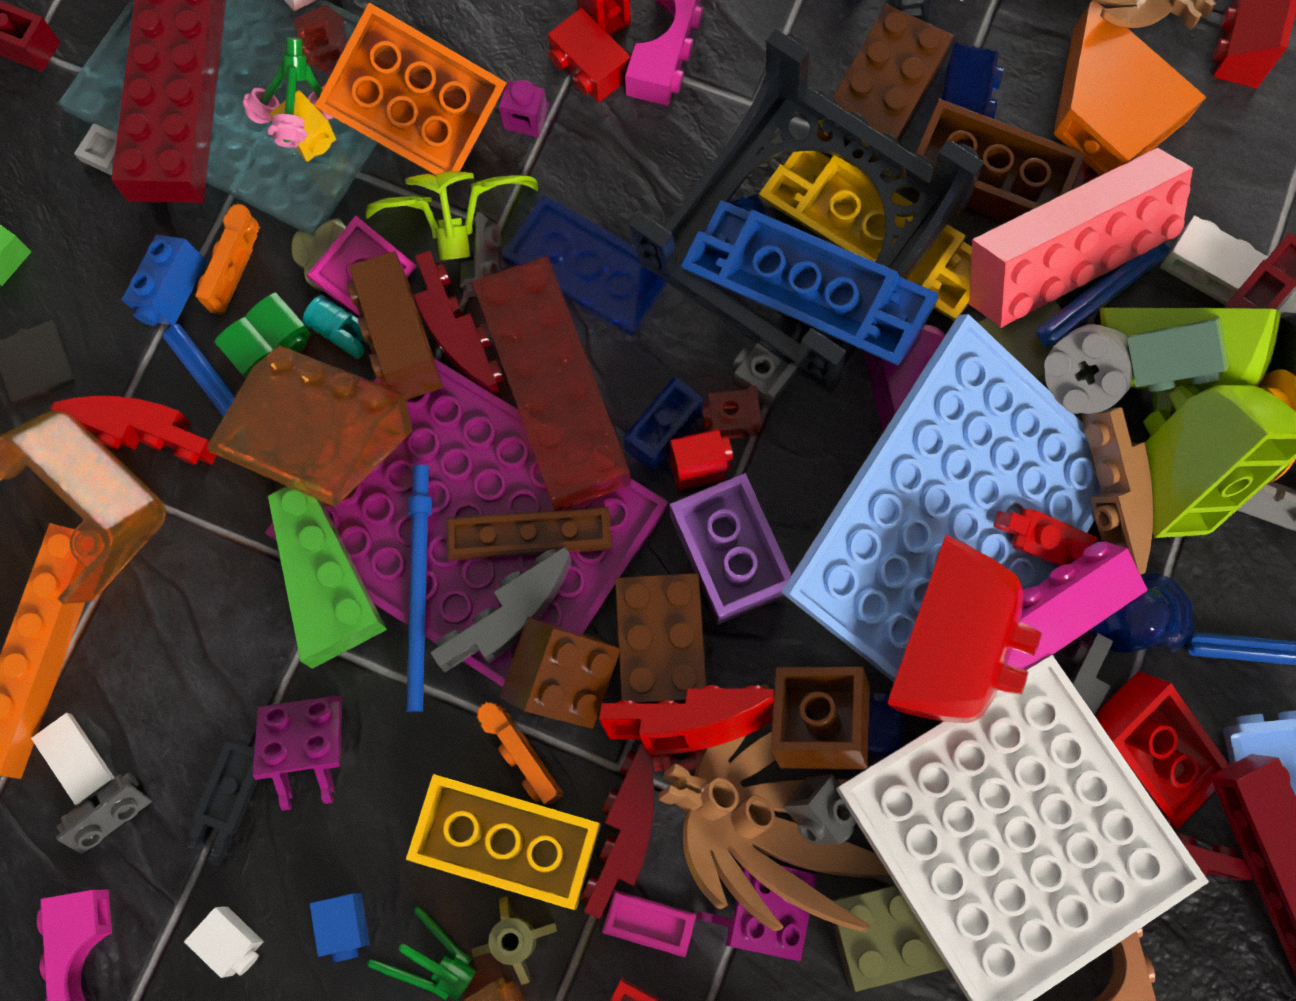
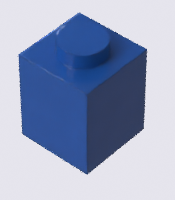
[310,893,370,963]

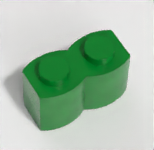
[214,292,311,383]

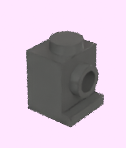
[732,343,797,410]

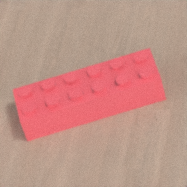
[969,148,1193,328]

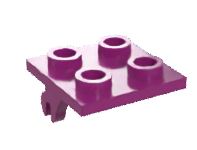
[253,695,342,811]
[696,865,817,961]

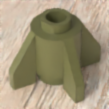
[472,896,558,985]

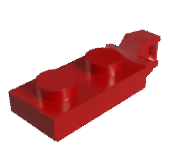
[993,508,1097,568]

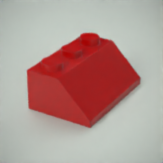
[1212,0,1296,89]

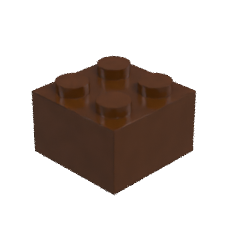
[500,617,621,729]
[771,667,870,769]

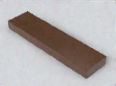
[446,507,612,561]

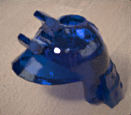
[1093,574,1194,653]

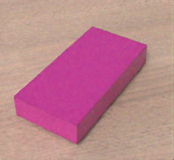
[602,890,697,957]

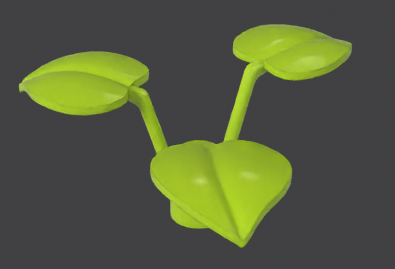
[365,171,538,260]

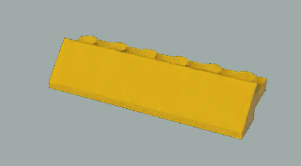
[759,151,972,321]

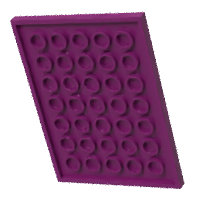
[265,358,669,687]

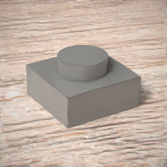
[74,123,117,175]

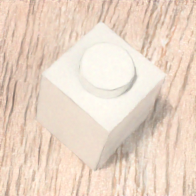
[184,907,264,978]

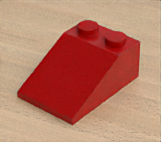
[1094,671,1229,830]

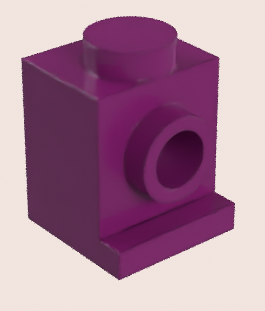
[499,80,550,138]

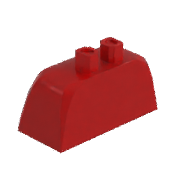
[888,535,1042,723]

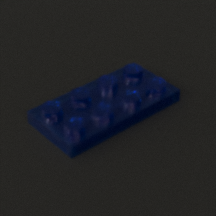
[501,194,668,336]

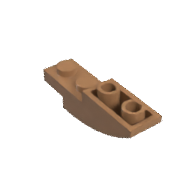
[1081,407,1153,575]

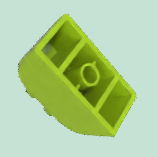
[1100,308,1281,414]
[1143,385,1296,538]

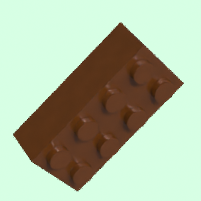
[817,4,954,177]
[916,99,1085,223]

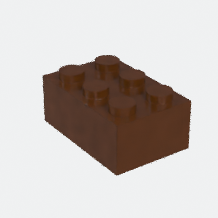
[346,251,444,403]
[615,573,706,704]

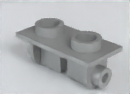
[1237,482,1296,531]

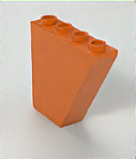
[1053,1,1206,176]

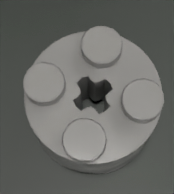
[1044,324,1135,414]

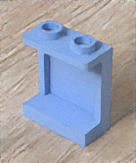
[1222,710,1296,796]

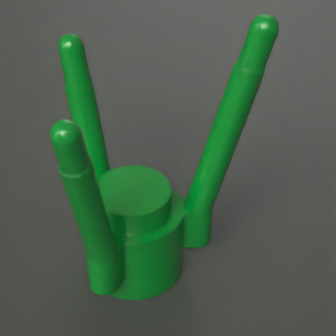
[367,906,477,1001]

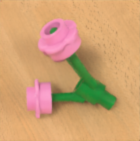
[242,37,333,148]

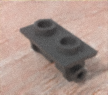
[460,212,502,298]
[56,772,152,855]

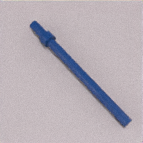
[406,465,432,712]

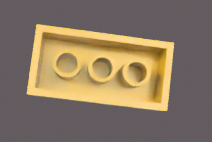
[406,774,601,910]

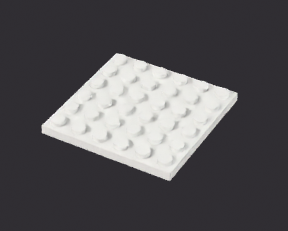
[836,655,1209,1001]

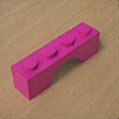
[625,0,703,106]
[37,890,112,1001]

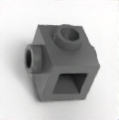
[783,774,856,845]

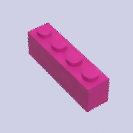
[1007,541,1148,671]

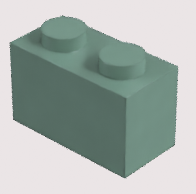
[1127,318,1229,392]

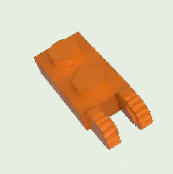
[195,203,260,316]
[476,702,564,804]

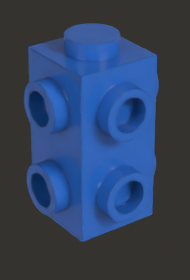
[122,235,207,326]

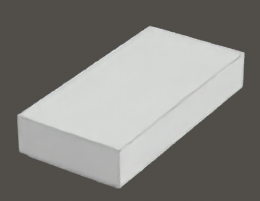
[31,713,115,806]

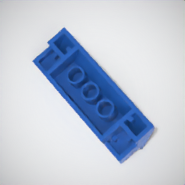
[681,200,939,366]

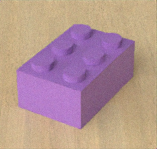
[669,473,792,625]

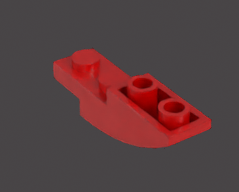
[51,396,219,465]
[599,685,775,755]

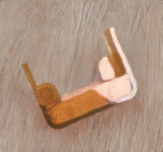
[0,411,166,604]

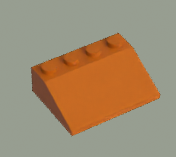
[314,2,507,185]

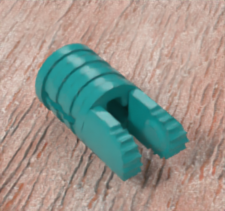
[302,295,369,359]

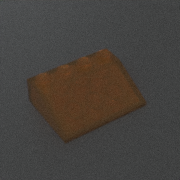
[207,345,413,507]

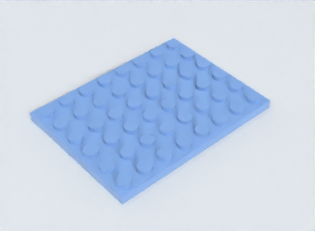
[781,314,1101,722]

